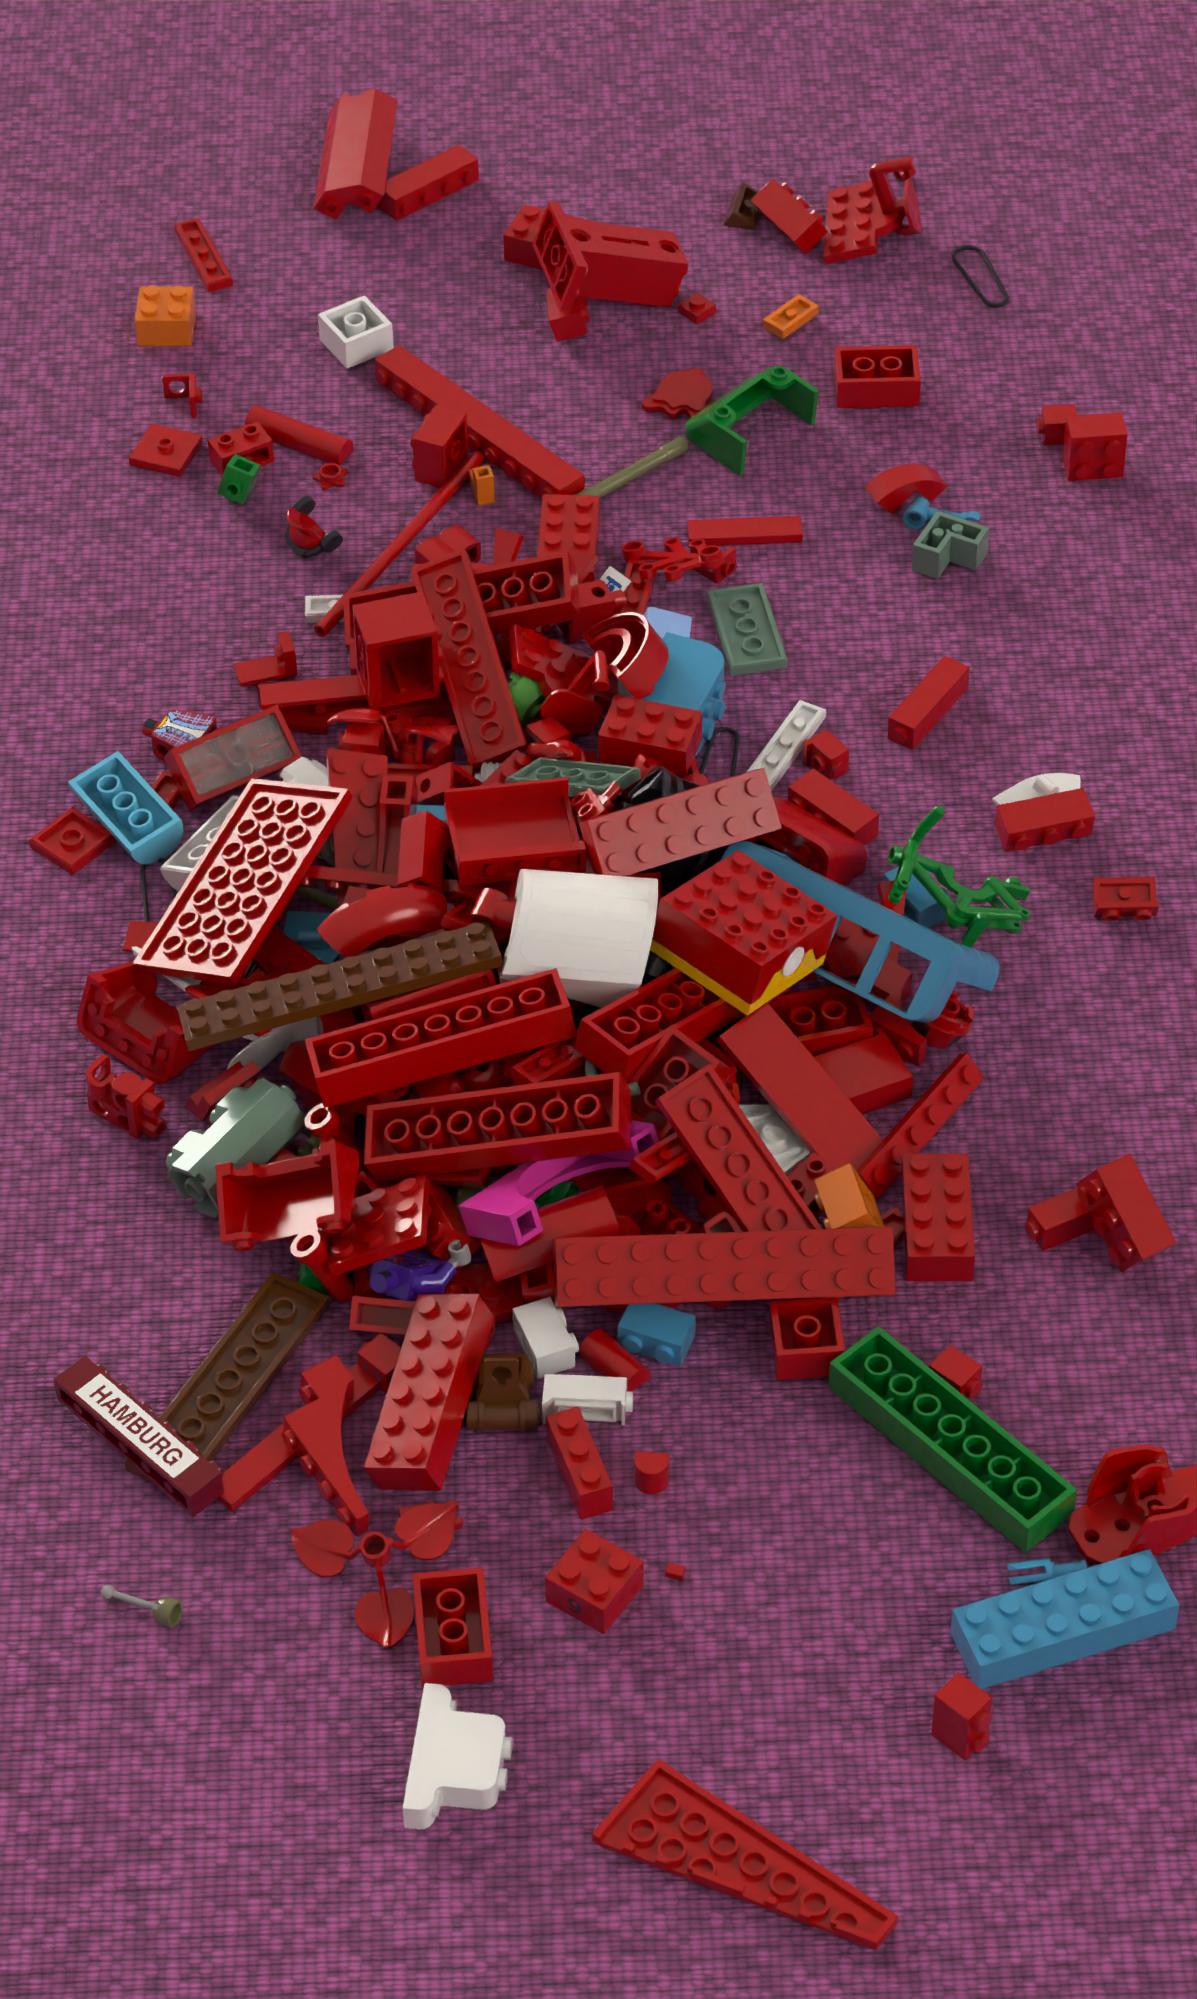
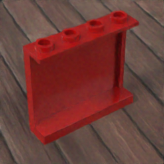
[444,777,586,886]

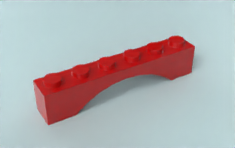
[363,775,418,951]

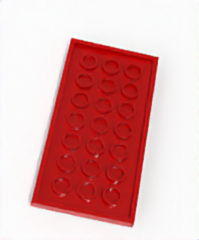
[133,779,353,985]

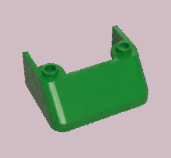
[685,366,819,476]

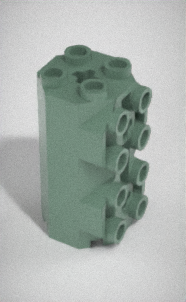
[166,1078,306,1218]

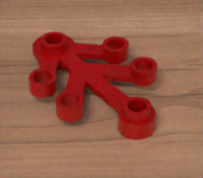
[622,538,725,581]

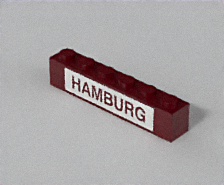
[54,1356,224,1517]

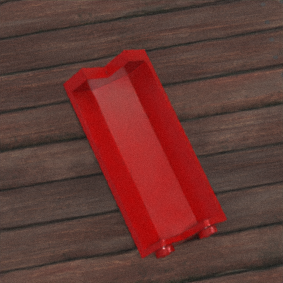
[313,89,398,219]

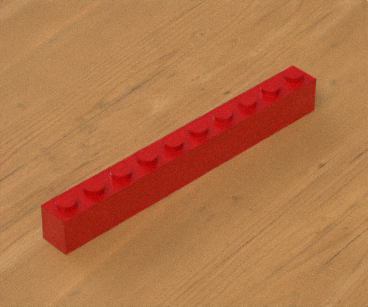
[374,345,585,498]

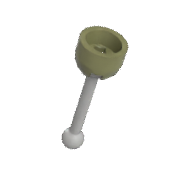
[101,1585,183,1628]

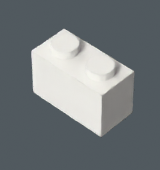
[512,1297,579,1379]

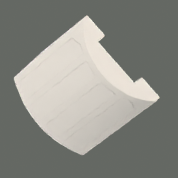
[500,869,658,1008]

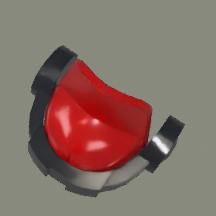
[285,496,343,559]

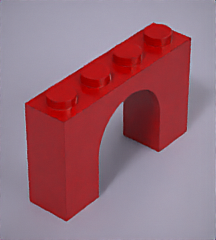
[397,811,459,890]

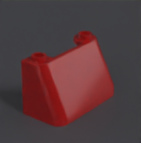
[744,797,867,886]
[77,961,213,1084]
[215,1140,360,1252]

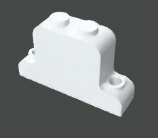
[403,1683,513,1829]

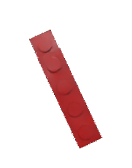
[281,1355,369,1537]

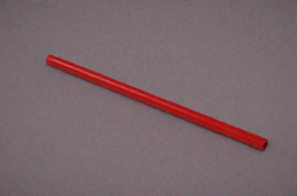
[314,451,485,637]

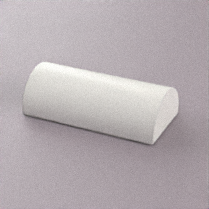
[160,795,240,892]

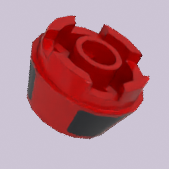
[912,991,975,1048]

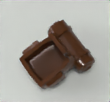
[463,1353,542,1433]

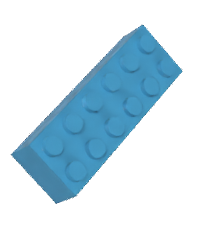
[950,1549,1179,1689]

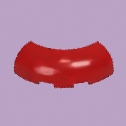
[317,884,447,957]

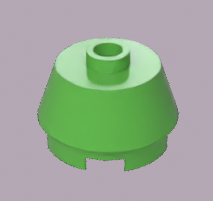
[508,672,546,726]

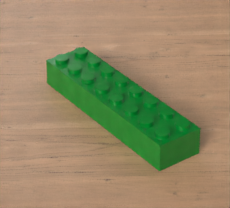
[829,1326,1077,1553]

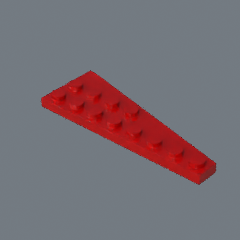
[592,1759,898,1950]

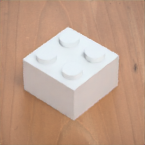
[318,295,394,369]

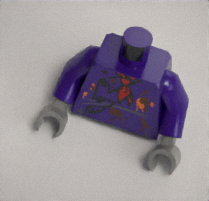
[367,1240,471,1301]

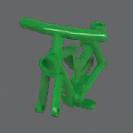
[888,805,1030,947]

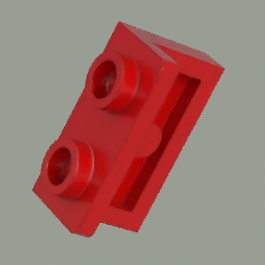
[1092,877,1159,921]

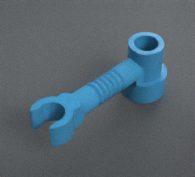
[903,497,981,529]

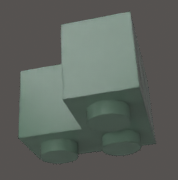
[912,511,989,579]

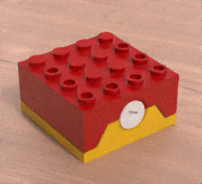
[650,850,838,1015]

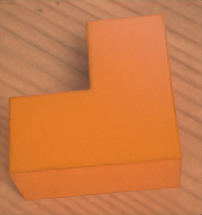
[469,465,495,506]

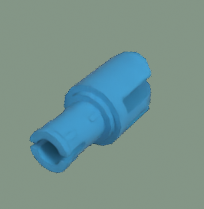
[1007,1558,1087,1585]

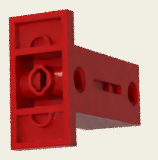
[532,201,689,311]

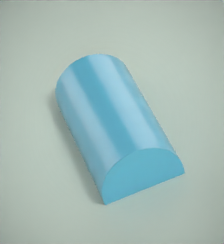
[68,751,183,864]

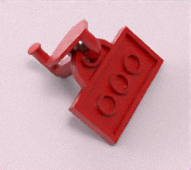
[823,156,922,264]
[509,624,618,736]

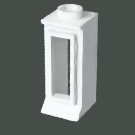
[542,1374,633,1426]

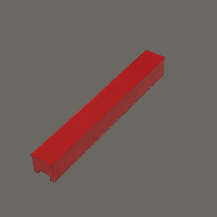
[258,675,452,724]

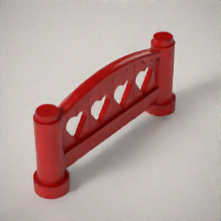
[290,1103,364,1302]

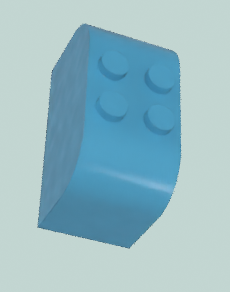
[629,632,725,756]

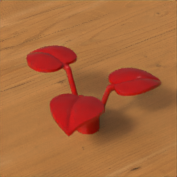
[328,708,458,764]
[291,1503,456,1648]

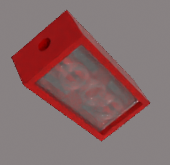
[164,705,302,812]

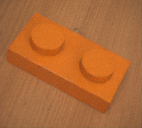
[763,294,819,339]

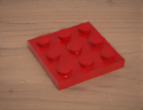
[328,1174,431,1276]

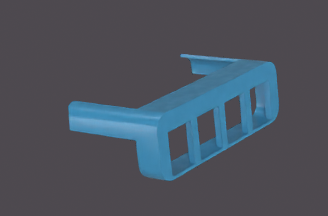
[721,840,999,1023]

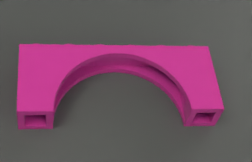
[459,1120,659,1246]

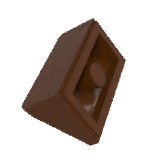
[723,182,759,229]

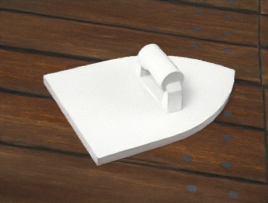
[992,773,1081,805]

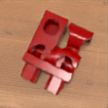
[85,1054,167,1139]

